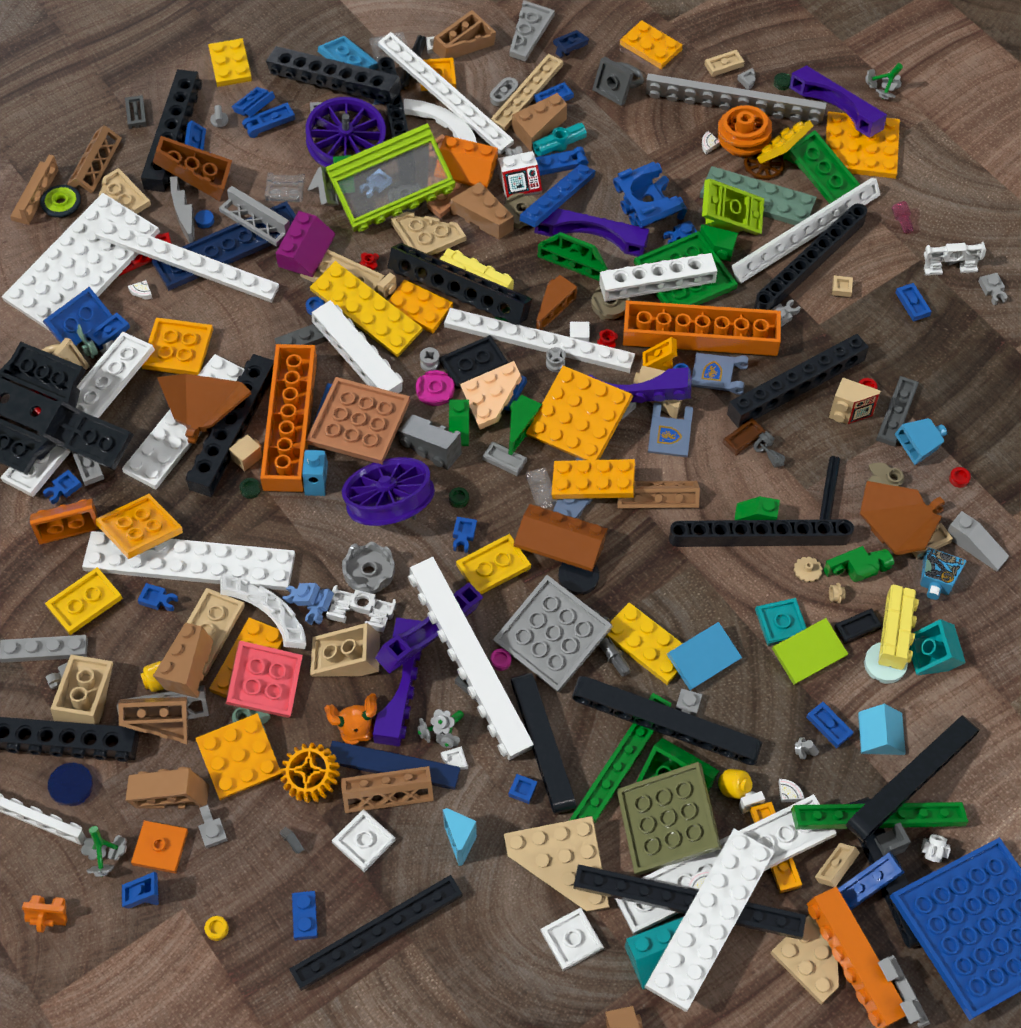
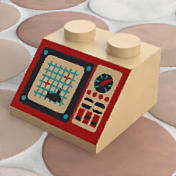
[829,378,881,424]

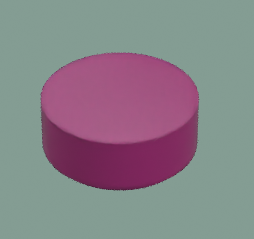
[490,648,511,671]

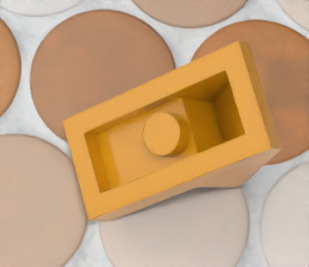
[642,337,677,370]

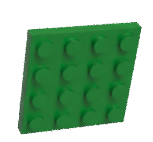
[634,231,738,305]

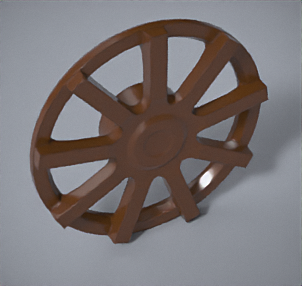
[744,154,785,181]

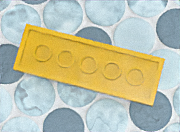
[310,261,423,358]

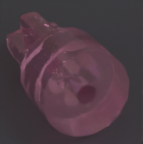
[891,201,914,234]

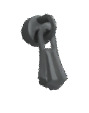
[754,431,785,468]

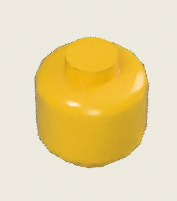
[140,661,164,692]
[718,769,752,799]

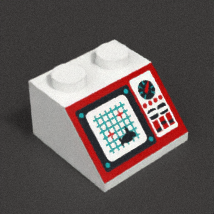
[498,151,542,199]

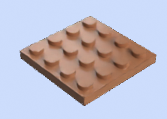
[306,377,410,465]

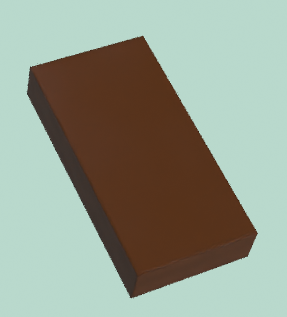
[722,418,766,456]

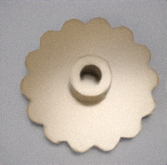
[793,557,823,582]

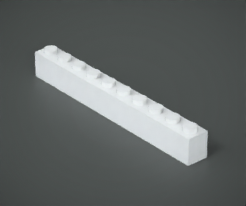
[408,557,534,761]

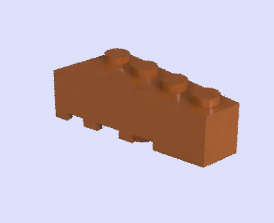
[153,136,232,201]

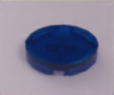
[48,762,93,806]

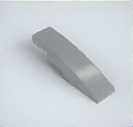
[170,176,195,243]

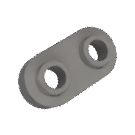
[490,77,518,106]

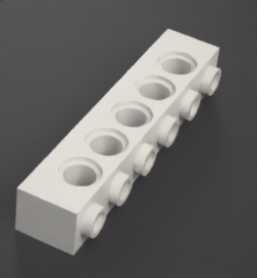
[599,253,717,302]

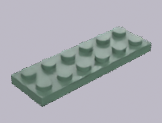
[700,166,817,225]

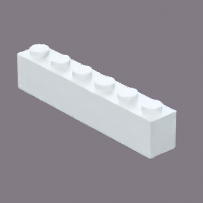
[312,300,403,393]

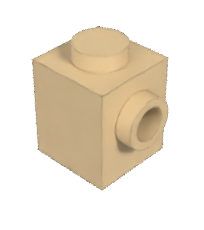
[229,434,263,471]

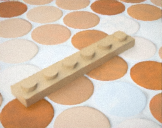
[491,54,563,132]

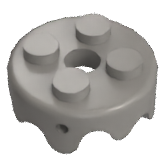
[342,542,395,594]

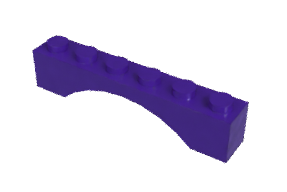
[790,65,887,138]
[535,208,649,257]
[588,367,692,403]
[375,583,483,674]
[373,617,422,747]

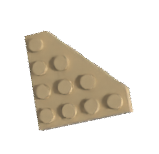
[504,816,610,912]

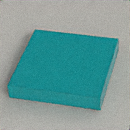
[755,598,807,646]

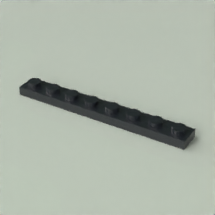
[289,875,463,991]

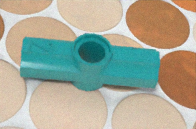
[533,123,587,156]

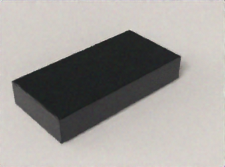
[834,608,883,644]

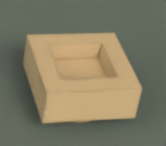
[377,273,397,298]
[832,275,853,297]

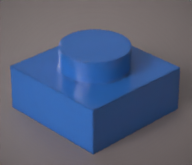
[509,774,537,804]

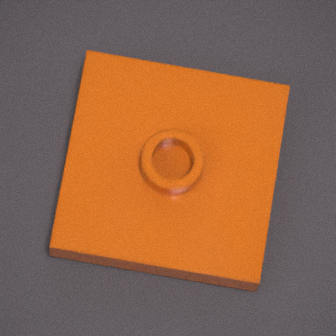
[131,820,188,874]

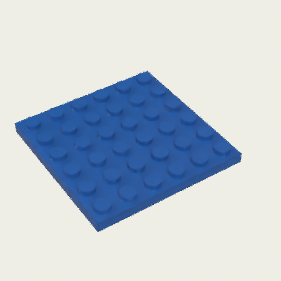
[889,837,1021,1021]

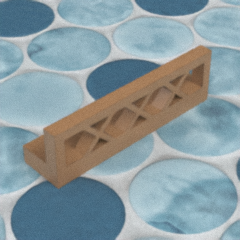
[67,125,122,193]
[10,154,59,225]
[617,481,700,508]
[341,766,434,813]

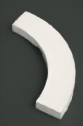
[403,99,477,143]
[220,575,306,649]

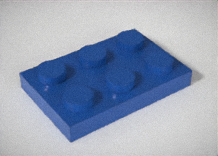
[42,287,112,346]

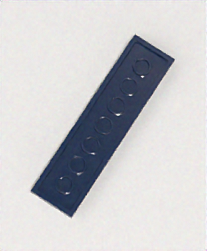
[151,201,296,291]

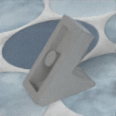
[308,167,339,207]

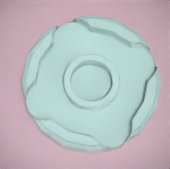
[864,642,908,684]

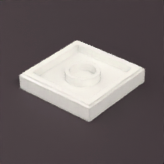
[332,809,396,872]
[541,908,604,971]

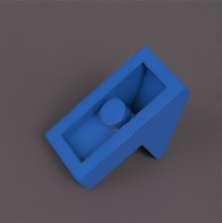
[122,872,159,909]

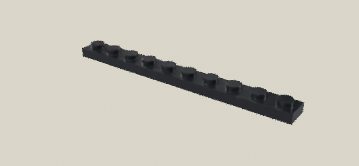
[573,864,806,940]

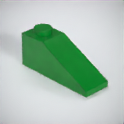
[508,394,542,456]

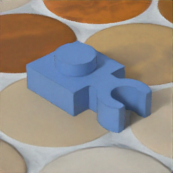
[283,583,320,606]
[305,589,334,625]

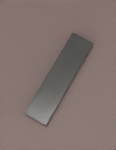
[876,376,919,447]

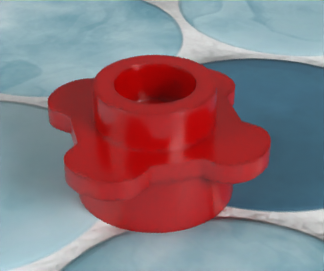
[359,252,379,270]
[597,329,618,348]

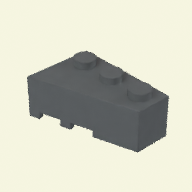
[398,414,462,470]

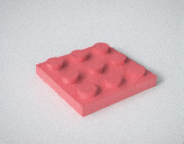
[226,641,303,718]

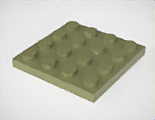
[617,762,722,875]

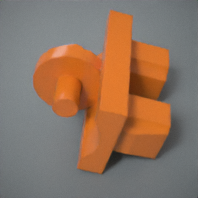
[22,895,67,933]

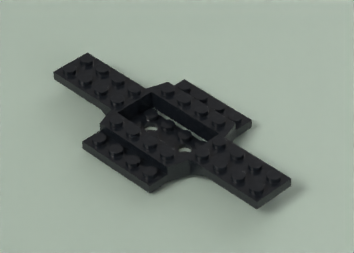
[0,341,134,475]

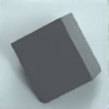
[874,822,911,856]

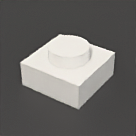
[739,791,765,814]

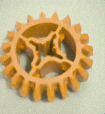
[280,742,340,803]

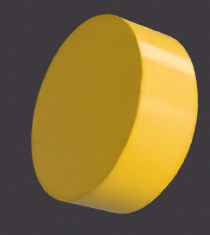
[204,916,229,941]

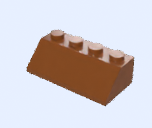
[514,504,608,572]

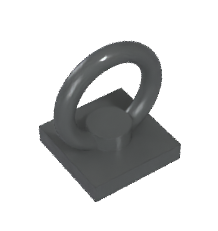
[592,57,644,106]

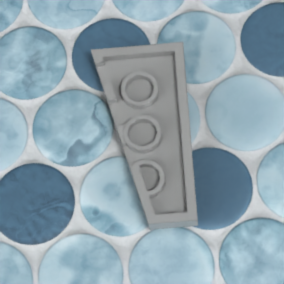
[510,0,555,62]

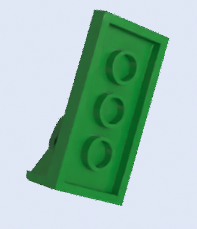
[783,130,860,204]

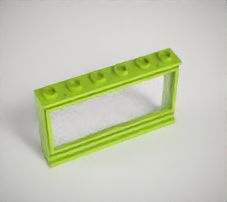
[326,123,455,232]

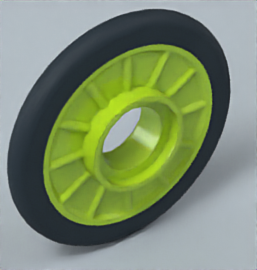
[40,185,81,217]

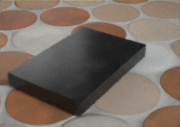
[439,335,508,390]

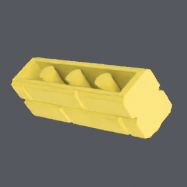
[440,248,514,300]
[878,585,919,670]

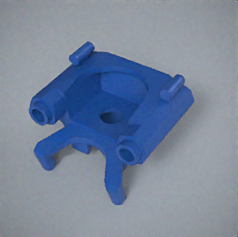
[613,161,688,228]

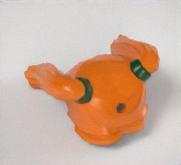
[324,693,378,745]

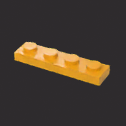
[750,802,802,893]

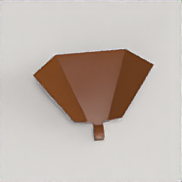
[157,374,251,444]
[860,481,945,555]

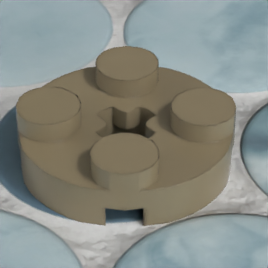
[504,193,537,228]
[591,286,630,321]

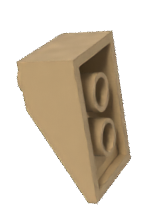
[310,623,380,677]
[50,655,113,724]

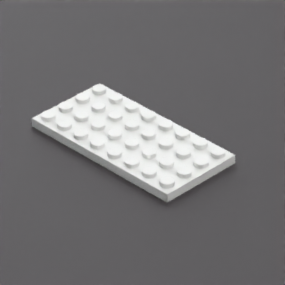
[2,193,160,332]

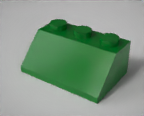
[636,738,720,793]

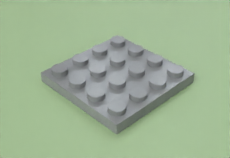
[493,575,613,693]

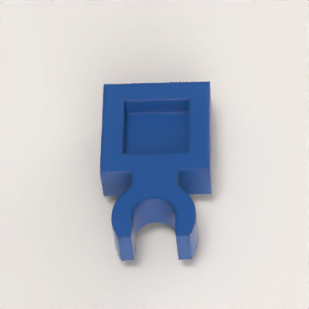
[663,221,697,244]
[43,470,82,505]
[453,517,477,553]
[137,583,178,611]

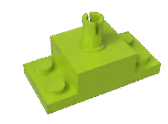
[702,179,764,235]

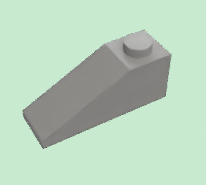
[948,511,1009,572]

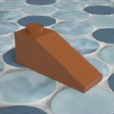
[536,275,577,330]

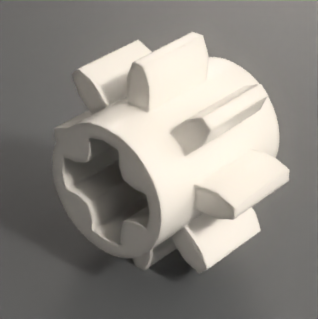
[921,834,951,862]

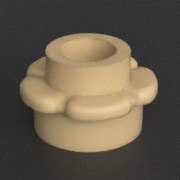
[829,583,846,603]

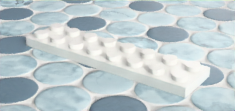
[122,354,244,490]
[645,829,775,1012]

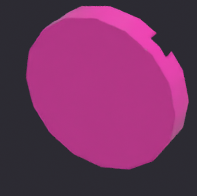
[415,370,455,406]

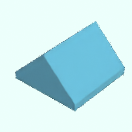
[858,704,906,755]
[443,808,477,866]

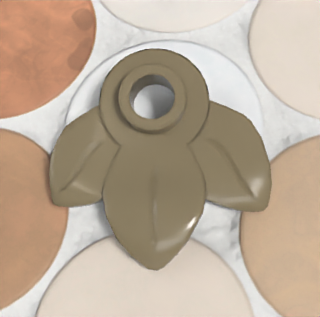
[865,462,904,487]

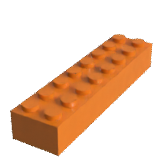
[623,300,781,356]
[260,344,317,492]

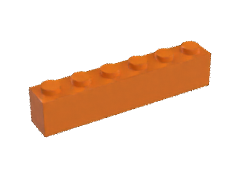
[806,886,906,1028]

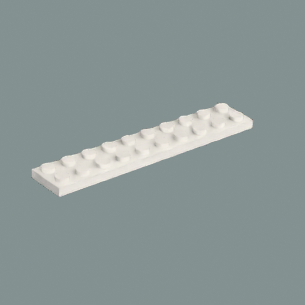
[0,332,155,497]
[82,531,295,591]
[615,794,837,935]

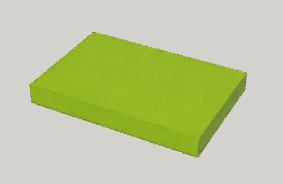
[772,618,848,685]

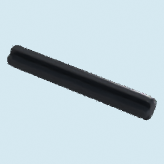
[400,35,426,90]
[819,456,840,519]

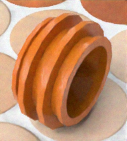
[718,105,772,157]

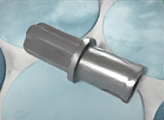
[599,637,631,676]

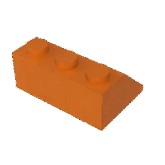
[434,135,498,189]
[30,499,100,545]

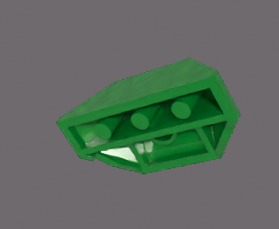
[538,232,608,281]

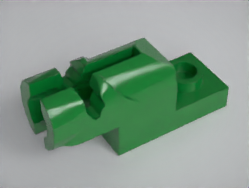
[823,546,894,582]

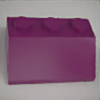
[276,211,335,277]

